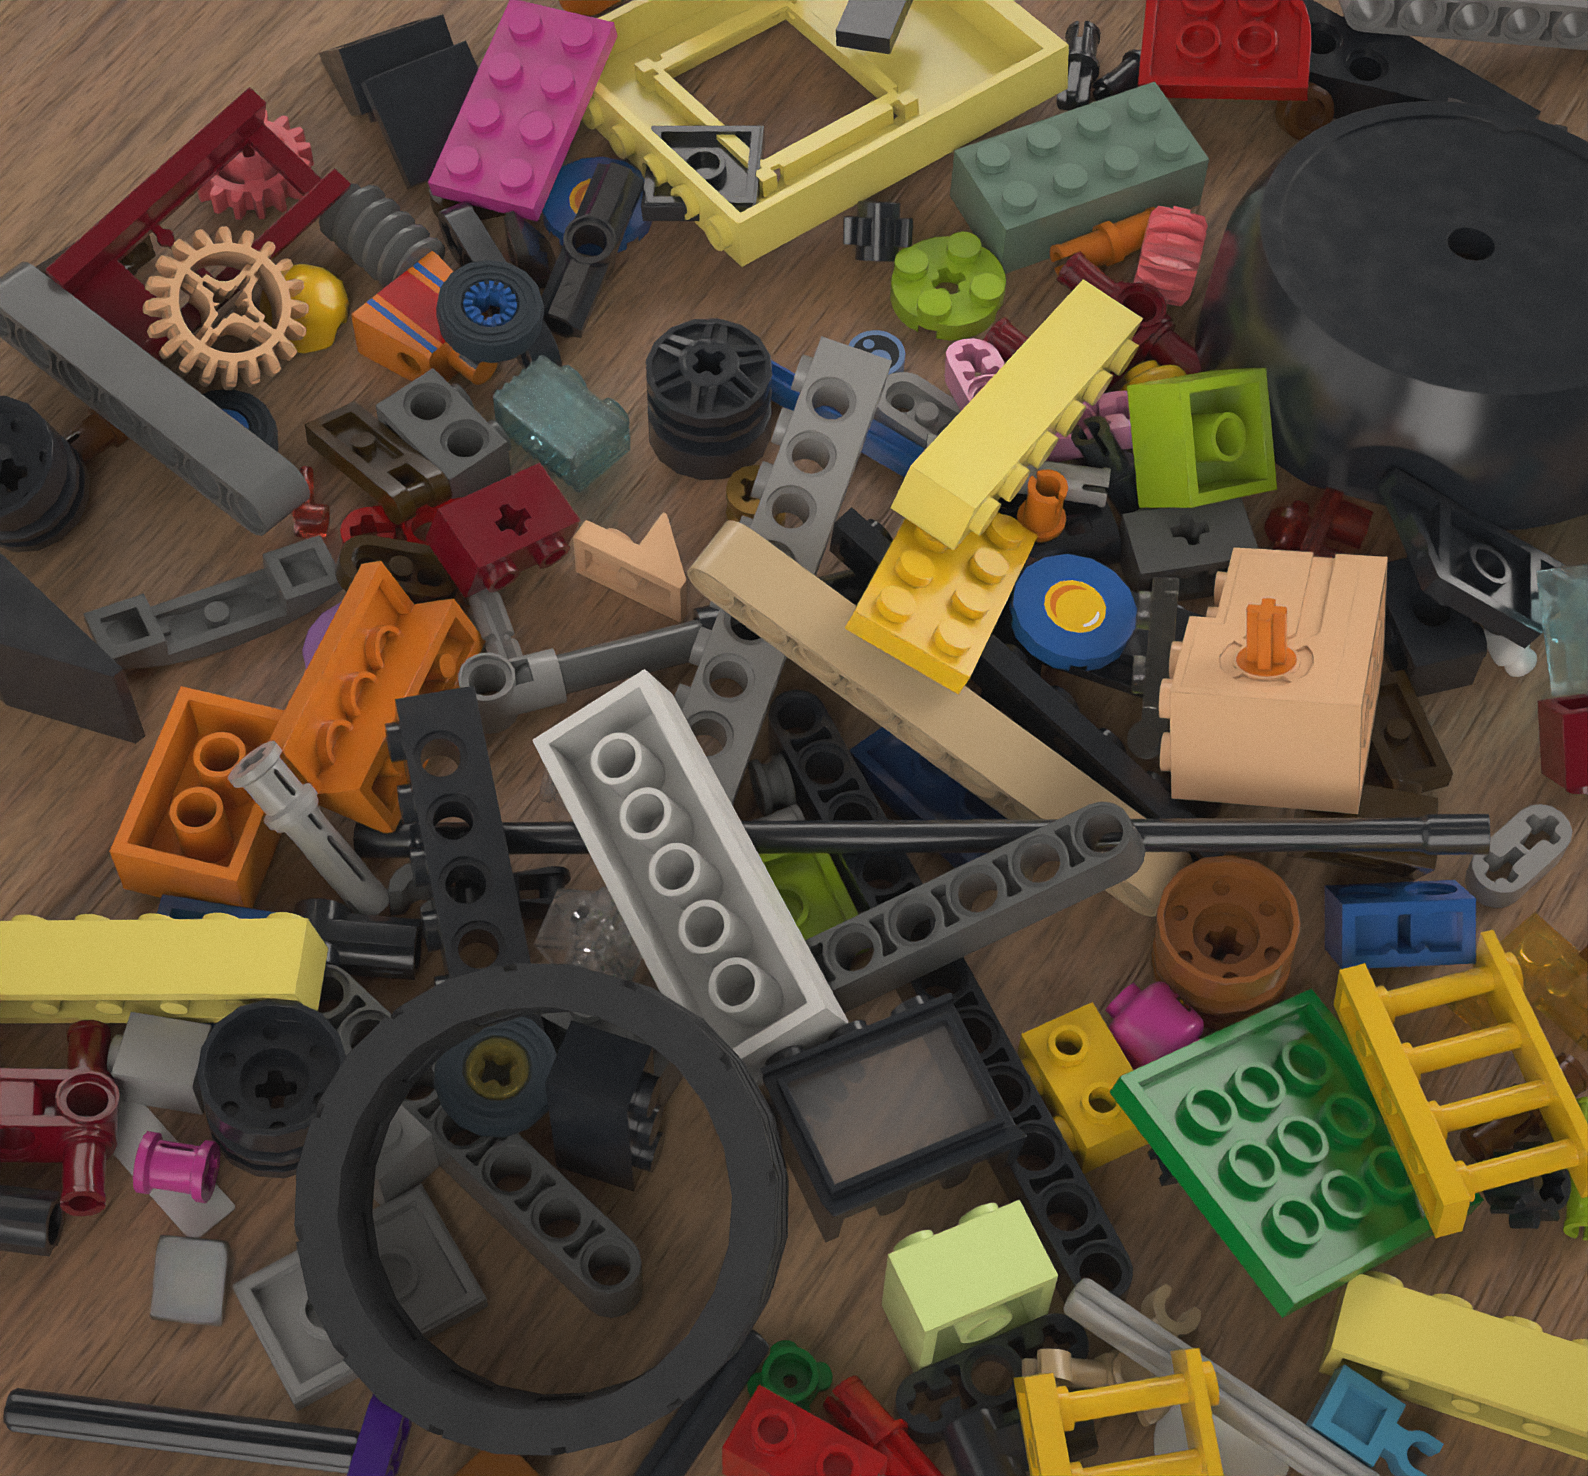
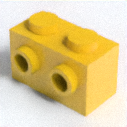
[1017,1002,1149,1174]

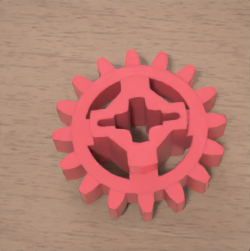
[197,110,314,220]

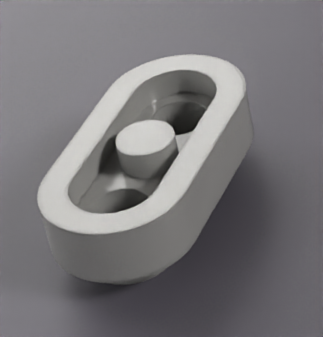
[874,372,961,448]

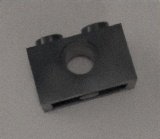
[1384,557,1487,697]

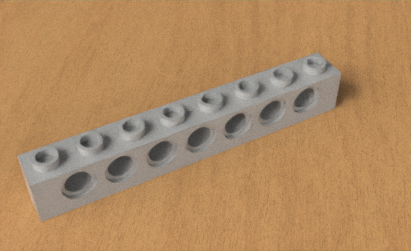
[674,336,892,806]

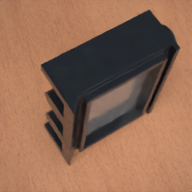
[757,992,1027,1243]

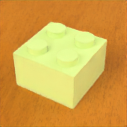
[882,1200,1058,1372]

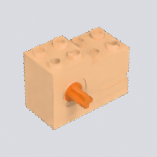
[1159,547,1388,814]

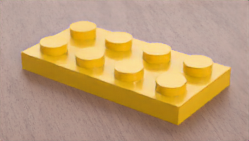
[845,512,1038,695]

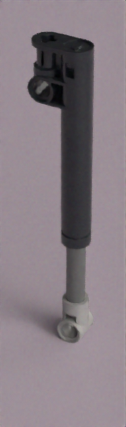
[458,457,1122,734]

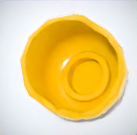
[259,264,349,353]

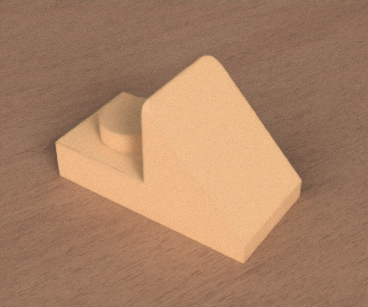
[573,512,687,623]

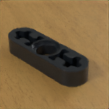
[894,1313,1089,1444]

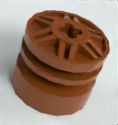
[1150,855,1301,1030]

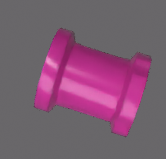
[133,1131,221,1203]

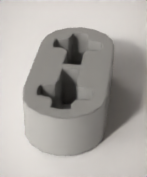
[1465,804,1572,908]

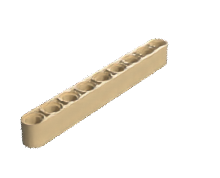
[687,520,1193,917]

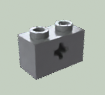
[1119,497,1258,603]

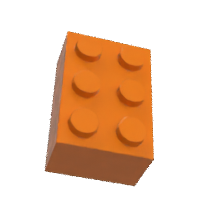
[109,686,284,909]

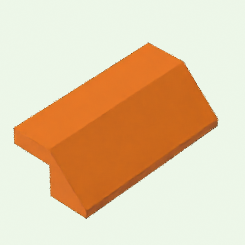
[268,561,486,833]

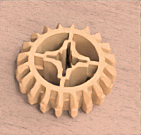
[143,226,309,390]

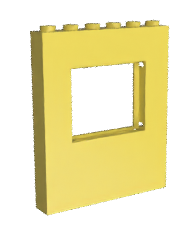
[582,0,1069,267]

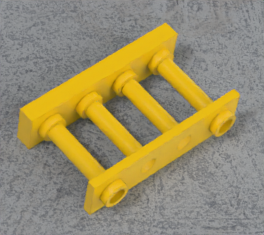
[1333,930,1588,1238]
[1013,1348,1224,1476]

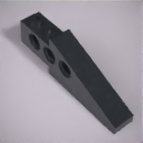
[1303,0,1541,119]

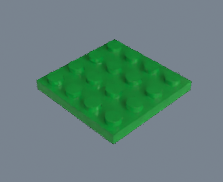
[1110,988,1484,1318]

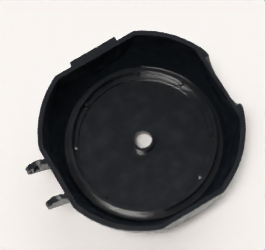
[1194,97,1588,531]

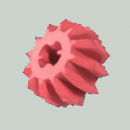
[1133,206,1208,306]

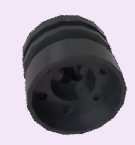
[646,318,772,480]
[0,396,90,552]
[197,999,346,1179]

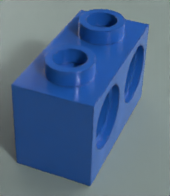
[1325,880,1476,969]

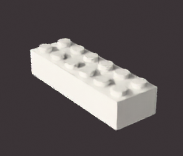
[532,669,849,1083]

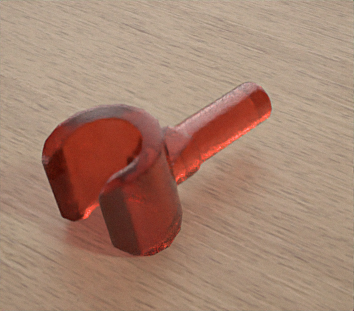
[291,466,330,540]

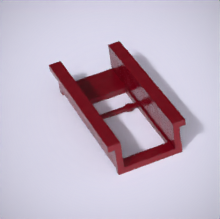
[46,87,351,363]

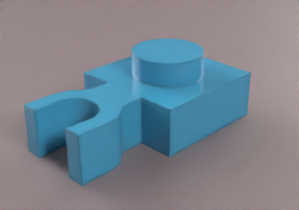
[1306,1364,1444,1476]

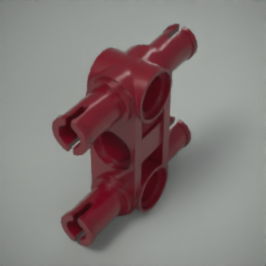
[983,251,1202,450]
[0,1020,120,1217]

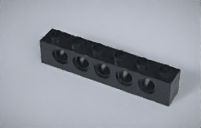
[385,686,545,1096]

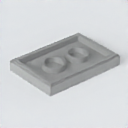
[232,1184,488,1411]

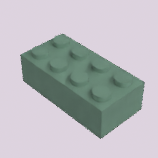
[950,81,1209,274]

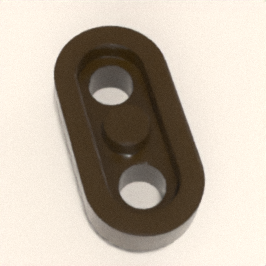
[335,535,458,604]

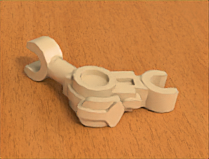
[1022,1284,1201,1427]

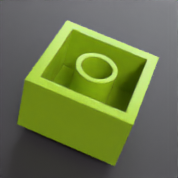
[1127,368,1277,508]

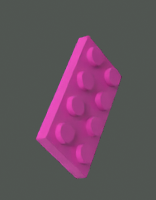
[428,0,618,222]

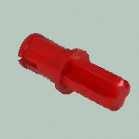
[823,1375,944,1476]

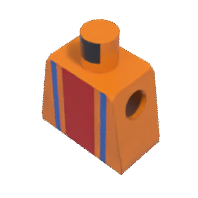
[351,251,498,385]

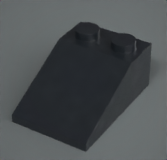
[0,553,145,744]

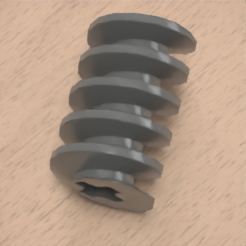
[319,183,445,288]

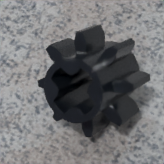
[843,201,913,262]
[1483,1141,1571,1229]

